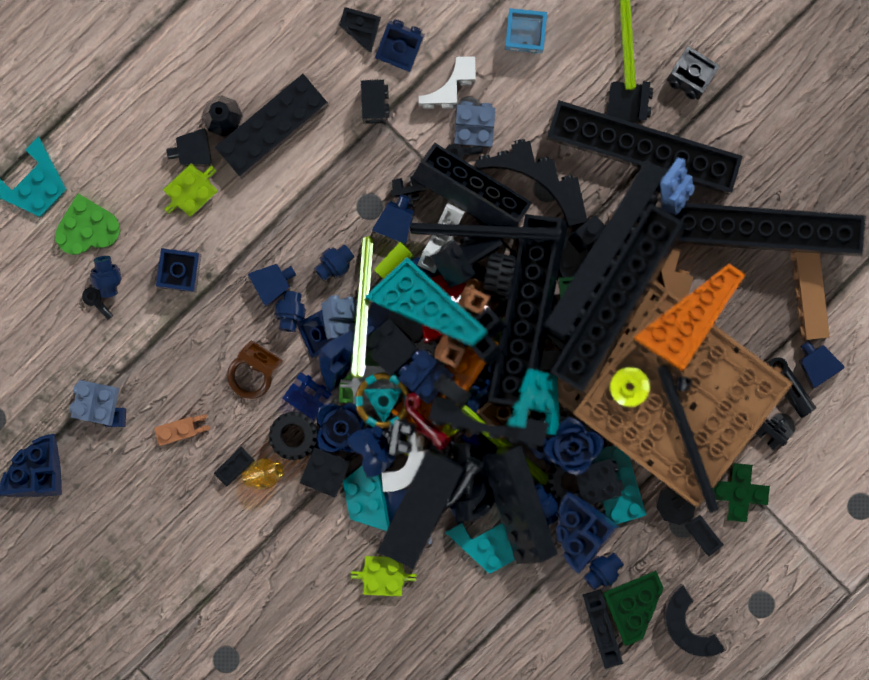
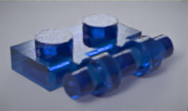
[282,372,332,420]

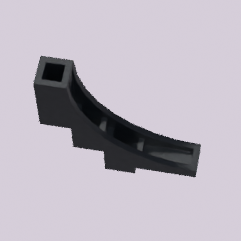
[475,139,588,228]

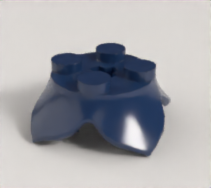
[316,403,365,453]
[544,417,603,474]
[347,425,397,478]

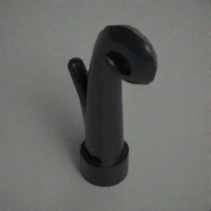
[446,457,483,507]

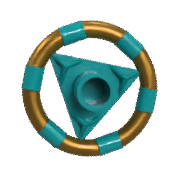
[355,372,410,429]

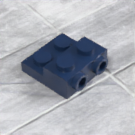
[375,19,425,72]
[398,349,455,405]

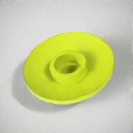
[610,367,650,407]

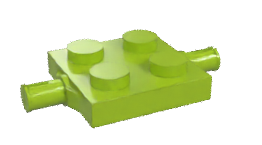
[163,163,218,217]
[351,556,416,597]

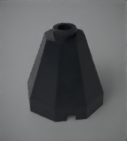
[201,95,243,137]

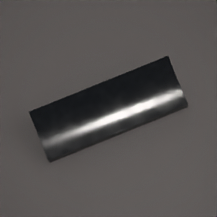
[376,450,465,569]

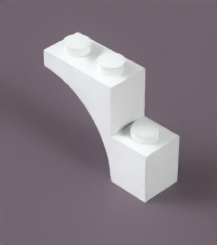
[419,56,476,109]

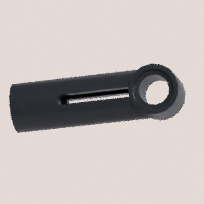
[767,357,817,418]

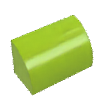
[374,242,414,279]

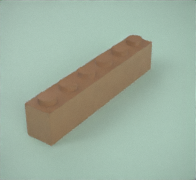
[790,252,830,341]

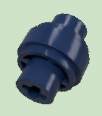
[314,244,355,281]
[90,256,122,298]
[274,291,306,332]
[535,484,559,525]
[583,552,624,590]

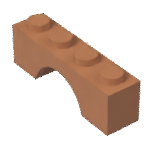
[433,286,490,368]

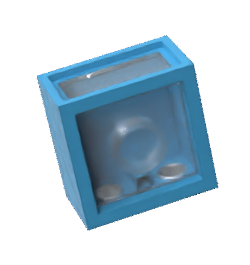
[505,8,547,54]

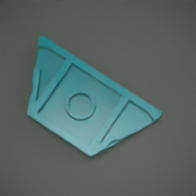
[343,466,390,531]

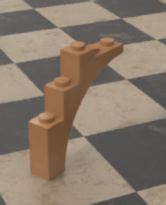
[608,214,693,300]

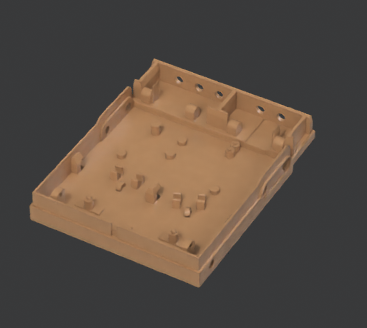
[557,281,793,508]

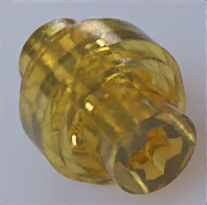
[242,458,284,490]

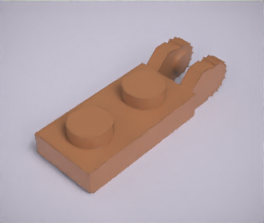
[154,414,210,446]

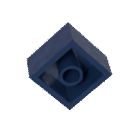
[156,248,202,293]

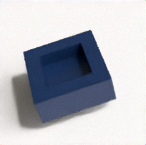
[105,408,126,427]

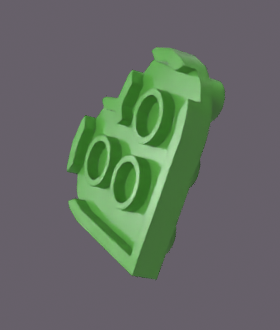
[55,194,121,255]

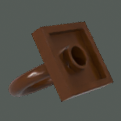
[227,340,283,399]

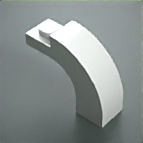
[417,203,465,273]
[382,431,430,492]

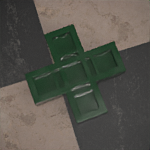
[712,463,770,522]

